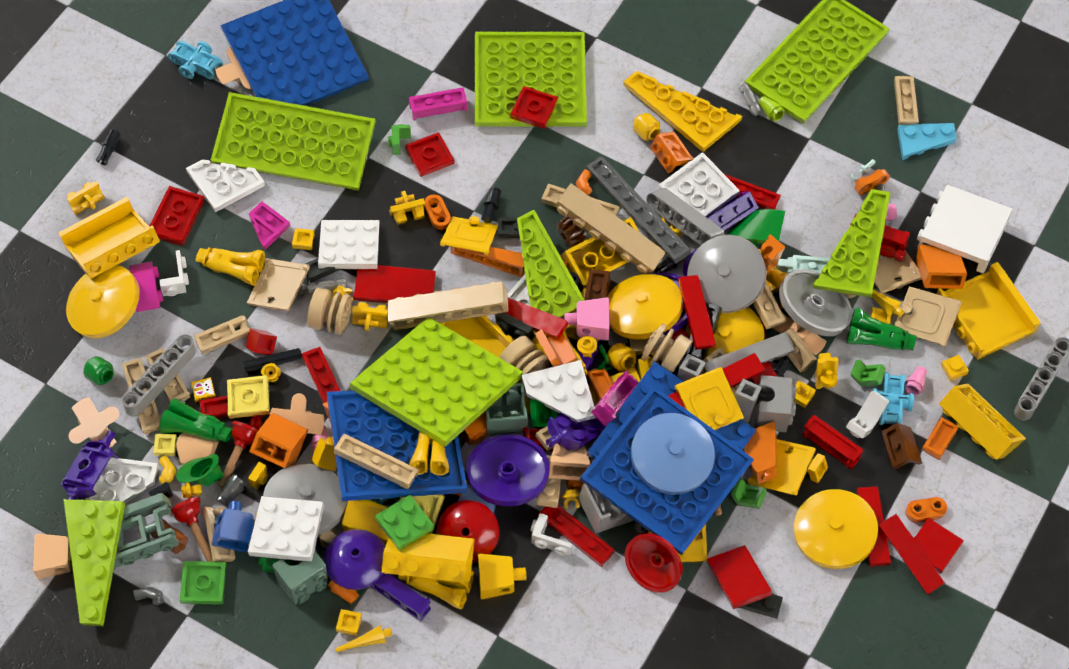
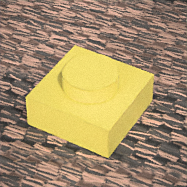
[153,434,177,456]

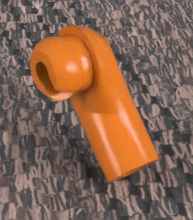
[576,169,592,195]

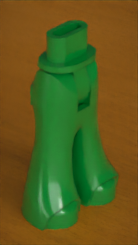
[846,307,917,351]
[159,398,232,442]

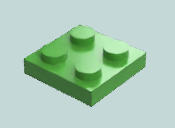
[375,495,434,551]
[180,561,227,605]

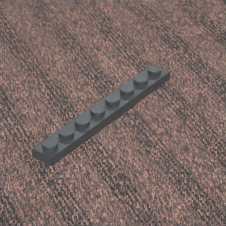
[586,156,691,264]

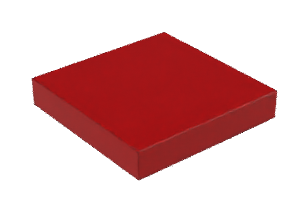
[510,86,558,129]
[405,132,455,177]
[914,517,964,574]

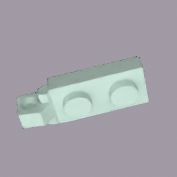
[777,255,830,274]

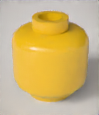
[633,113,660,141]
[607,343,636,372]

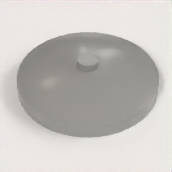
[687,235,767,313]
[779,269,852,336]
[263,464,347,535]

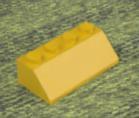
[560,217,640,286]
[939,384,1026,460]
[342,500,430,546]
[381,533,474,583]

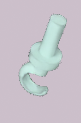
[851,160,876,181]

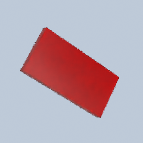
[353,265,436,303]

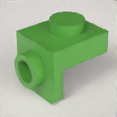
[388,124,411,155]
[851,359,886,387]
[731,478,767,509]

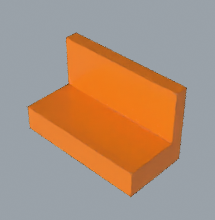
[535,329,577,367]

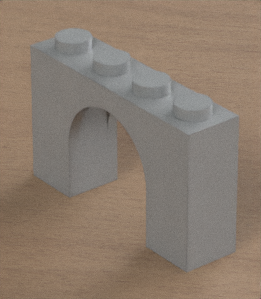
[677,354,762,424]

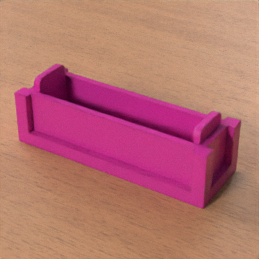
[409,87,468,121]
[591,371,639,426]

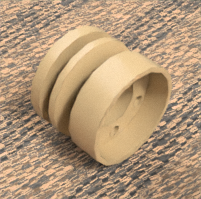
[307,287,352,335]
[641,323,692,373]
[499,336,551,389]

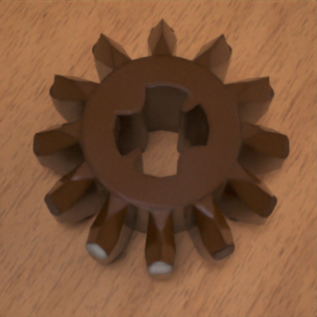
[557,216,587,248]

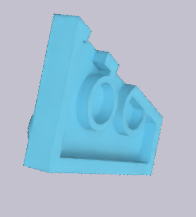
[897,123,957,160]

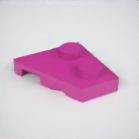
[249,201,291,250]

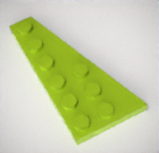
[813,189,891,298]
[517,210,585,333]
[64,500,125,626]

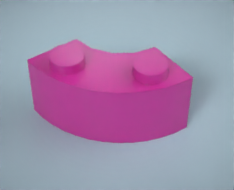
[129,261,163,312]

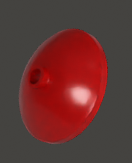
[437,500,500,563]
[625,533,683,593]

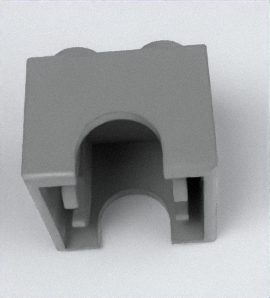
[755,375,796,432]
[579,484,633,533]

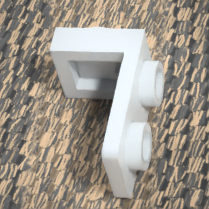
[160,250,189,296]
[846,391,889,439]
[530,513,573,556]

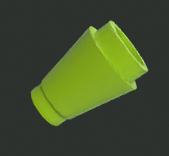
[758,96,785,122]

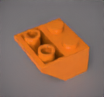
[250,413,309,468]

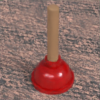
[218,421,259,488]
[170,497,213,562]

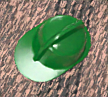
[176,454,223,487]

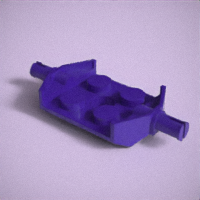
[546,405,607,450]
[61,430,118,508]

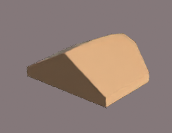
[176,433,219,465]

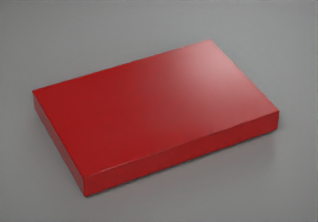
[149,186,205,246]
[707,545,772,609]

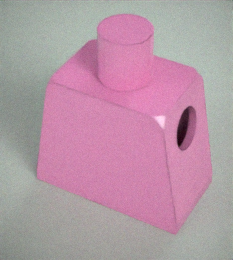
[565,298,609,340]

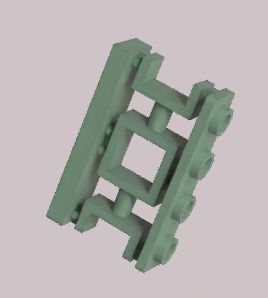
[113,493,179,571]

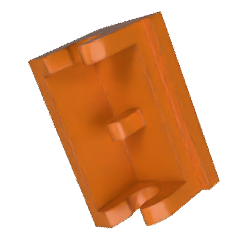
[761,234,785,275]

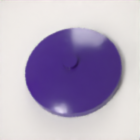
[467,435,549,506]

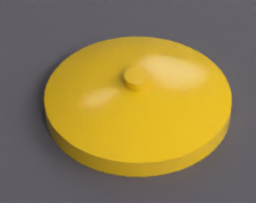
[66,265,140,339]
[607,274,683,339]
[685,307,764,371]
[794,489,878,569]

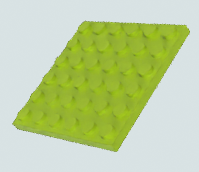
[475,32,587,127]
[350,318,523,447]

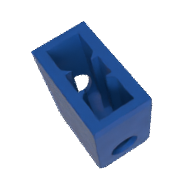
[211,501,254,553]

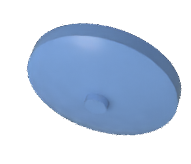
[631,413,715,495]

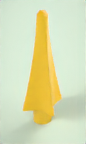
[872,289,904,317]
[335,625,393,652]

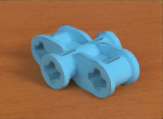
[168,41,223,79]
[872,372,914,425]

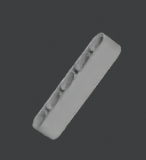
[646,188,725,245]
[705,332,795,372]
[122,334,196,417]
[1014,337,1069,421]

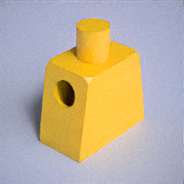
[478,554,526,599]

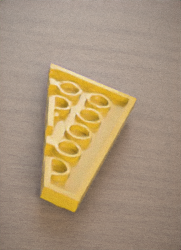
[623,71,742,152]

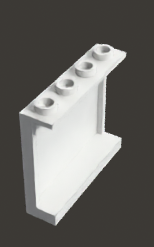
[917,185,1012,274]

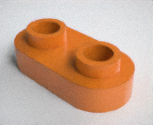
[854,169,890,195]
[424,194,451,230]
[905,497,947,522]

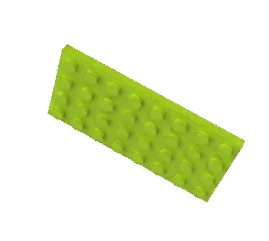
[744,0,890,124]
[211,92,376,191]

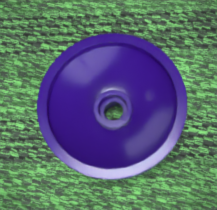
[324,530,385,590]

